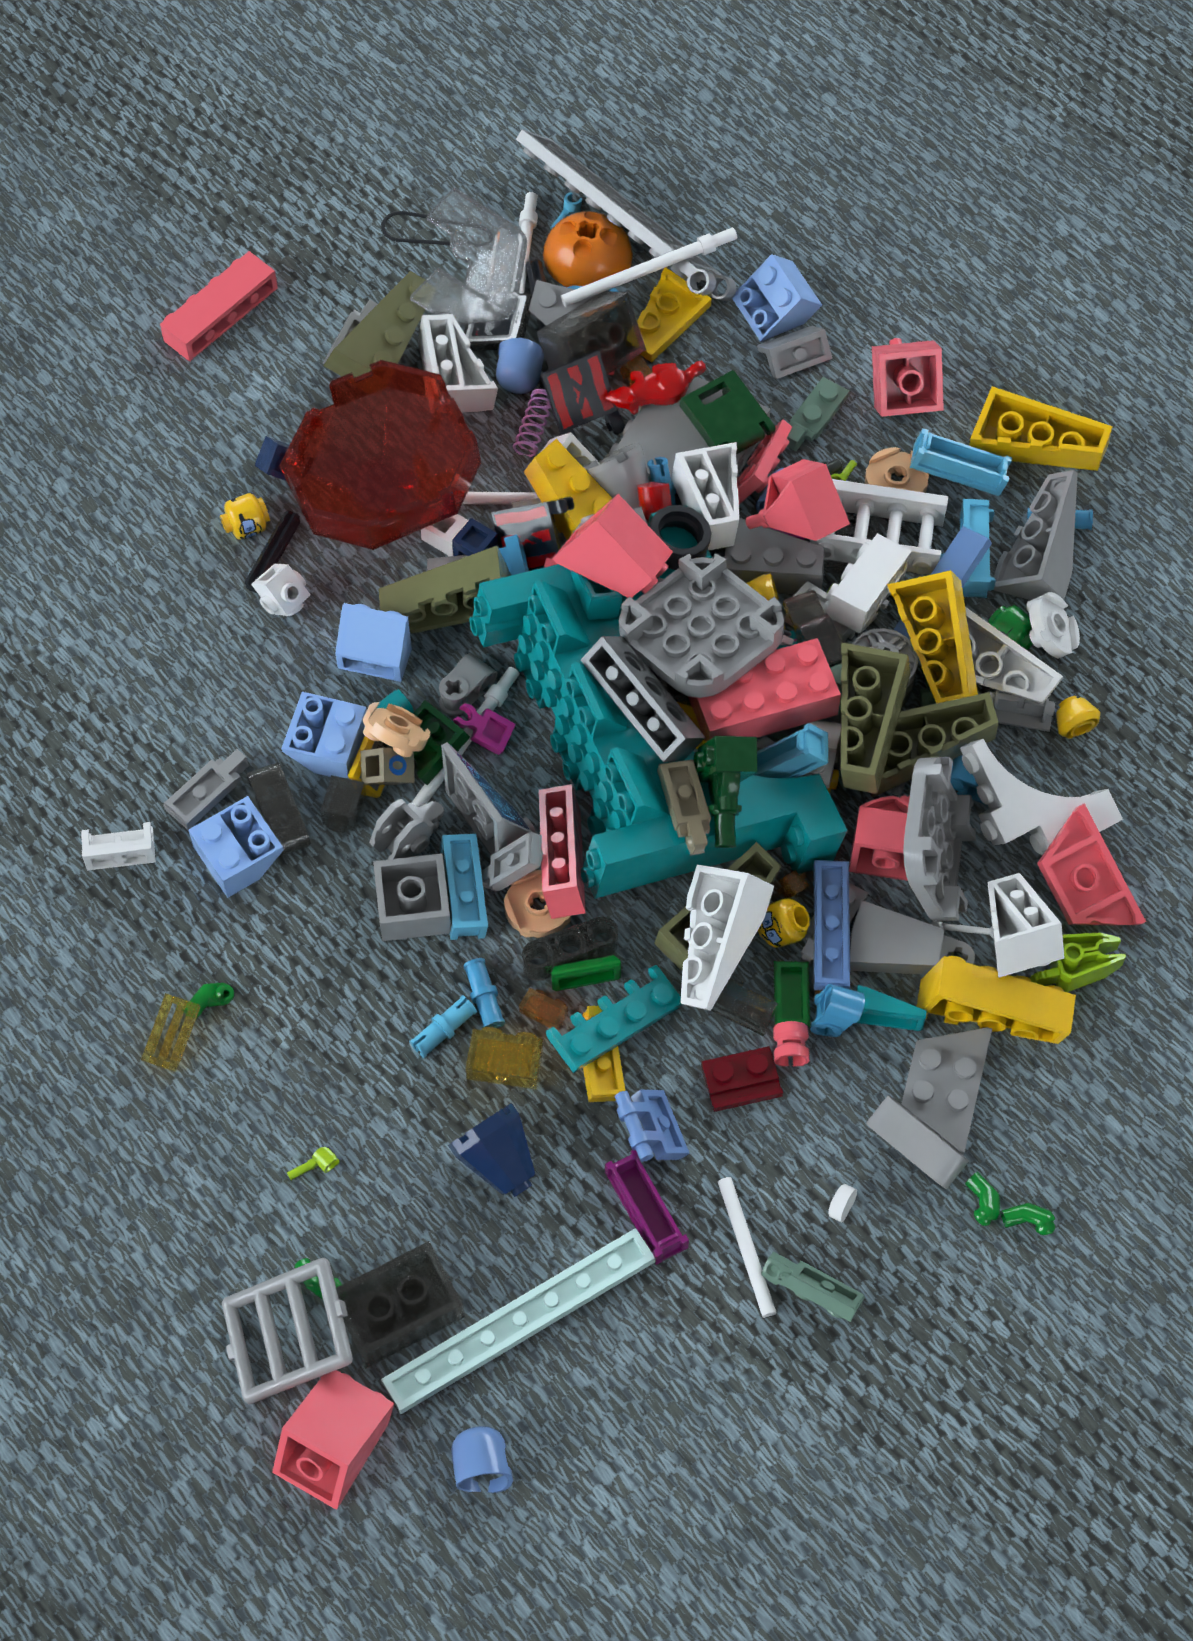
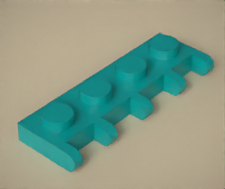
[546,965,682,1073]

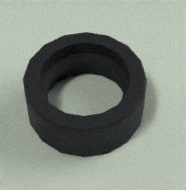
[649,505,712,570]

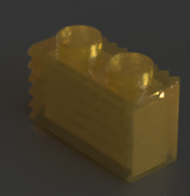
[466,1027,543,1089]

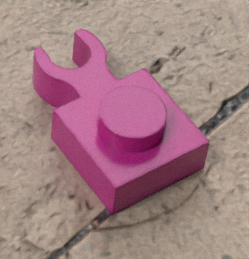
[453,703,516,755]

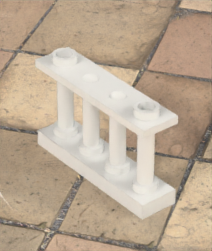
[810,479,948,575]

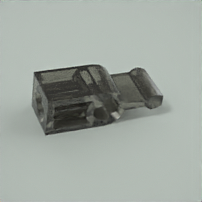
[783,590,842,668]

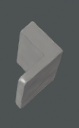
[757,326,833,379]

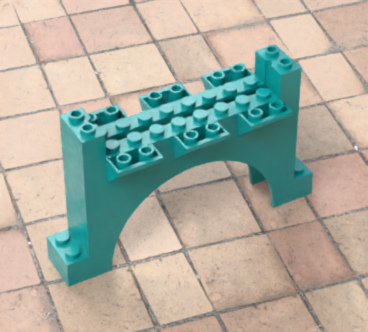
[469,505,848,899]

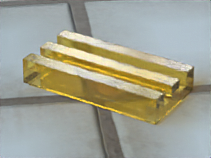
[141,993,201,1072]

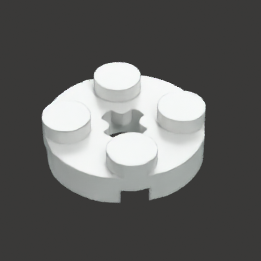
[1027,592,1080,659]

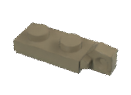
[657,760,711,855]

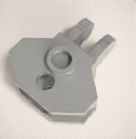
[369,799,445,860]

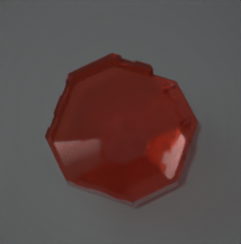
[279,360,481,550]

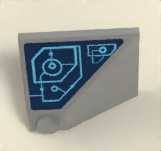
[441,742,536,855]

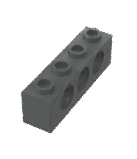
[581,636,706,762]

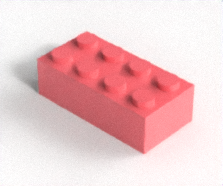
[688,638,841,743]

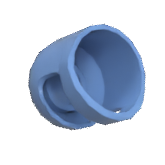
[496,338,544,394]
[451,1426,513,1493]

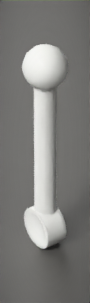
[931,921,993,938]

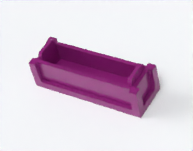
[605,1150,689,1265]

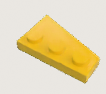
[628,267,712,363]

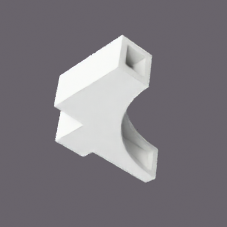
[960,739,1123,855]

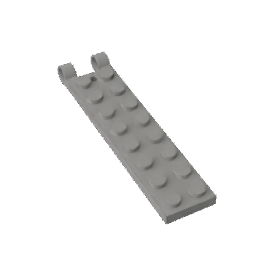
[516,129,736,301]

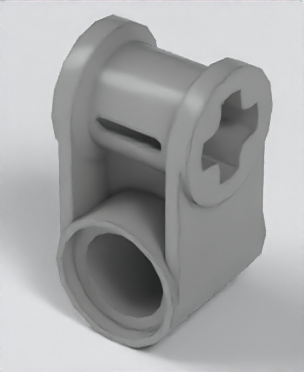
[439,653,497,716]

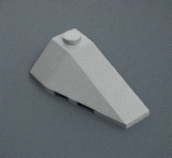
[993,470,1078,600]

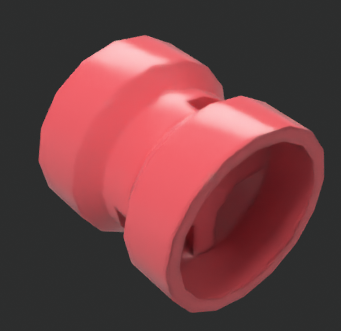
[773,1021,810,1066]

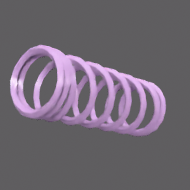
[513,389,551,457]

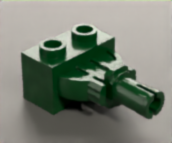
[693,736,757,848]

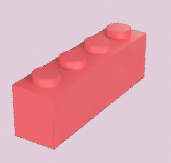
[160,251,278,362]
[539,784,586,919]

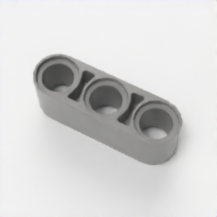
[866,1095,969,1189]

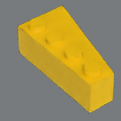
[969,386,1113,471]
[524,439,612,540]
[887,570,978,704]
[916,956,1076,1044]

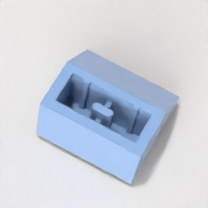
[732,254,822,342]
[335,603,412,682]
[281,692,367,781]
[189,796,284,898]

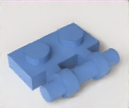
[615,1089,689,1162]

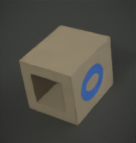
[360,748,415,785]

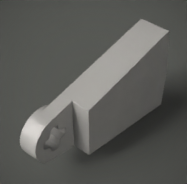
[850,900,975,975]

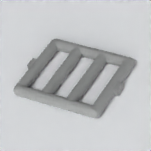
[222,1258,353,1404]

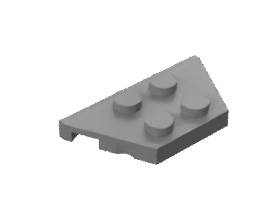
[901,1027,992,1155]

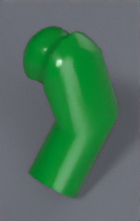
[183,983,234,1020]

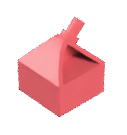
[872,338,944,417]
[746,459,850,541]
[849,795,910,881]

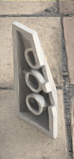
[965,607,1063,704]
[681,865,774,1011]

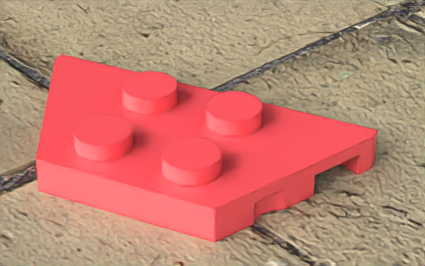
[1037,803,1146,925]

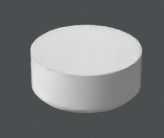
[828,1184,857,1223]

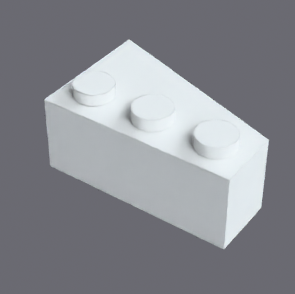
[418,314,498,414]

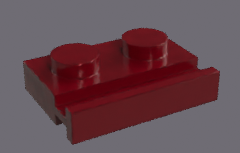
[701,1046,783,1112]

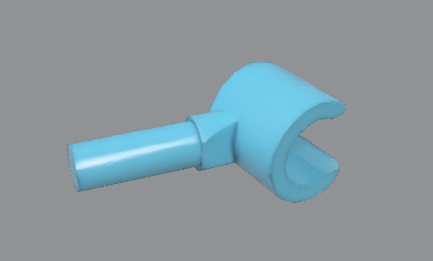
[550,192,582,229]

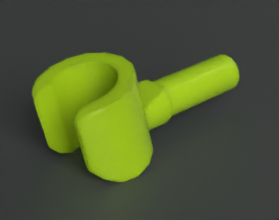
[831,460,857,481]
[287,1147,340,1180]

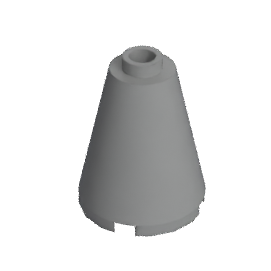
[584,443,649,525]

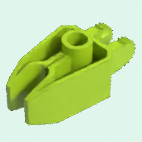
[1030,933,1126,992]

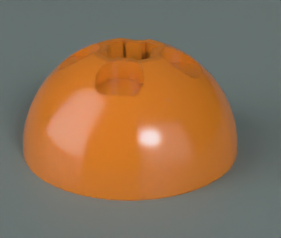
[543,211,633,287]

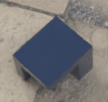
[255,436,306,484]
[452,518,498,556]

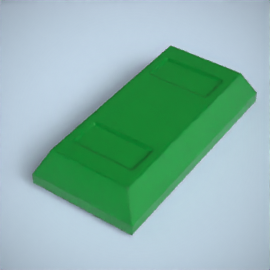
[551,955,621,992]
[774,961,810,1027]

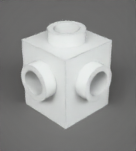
[251,564,310,616]

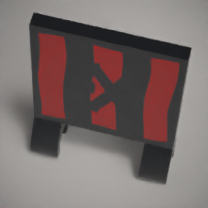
[540,350,625,439]
[491,496,574,571]

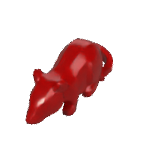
[605,360,706,415]

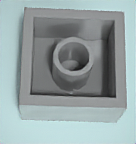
[373,853,451,941]

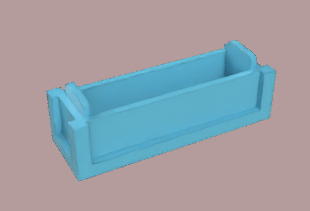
[910,428,1012,496]
[960,499,996,598]
[753,723,828,778]
[440,834,488,940]

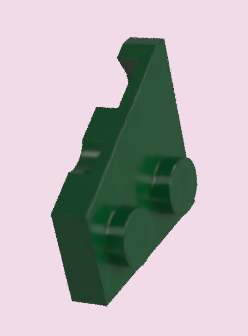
[413,700,470,785]

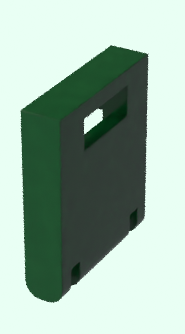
[679,370,775,454]

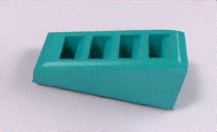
[570,570,623,620]
[856,985,927,1031]

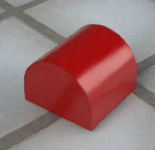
[637,482,672,520]

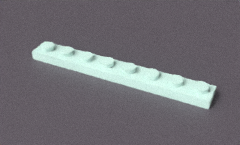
[381,1228,655,1414]

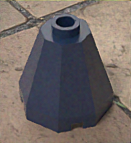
[448,1103,535,1197]

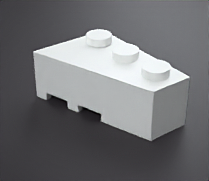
[671,442,739,550]
[826,533,912,634]
[987,873,1064,978]

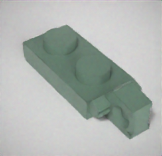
[787,377,850,451]
[761,1251,865,1322]

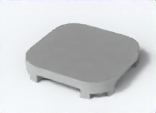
[619,554,784,698]
[903,757,976,921]

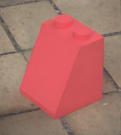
[552,494,673,598]
[272,1370,394,1510]

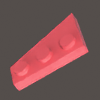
[737,419,792,504]

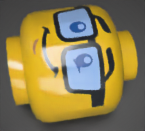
[220,493,270,540]
[758,898,810,948]

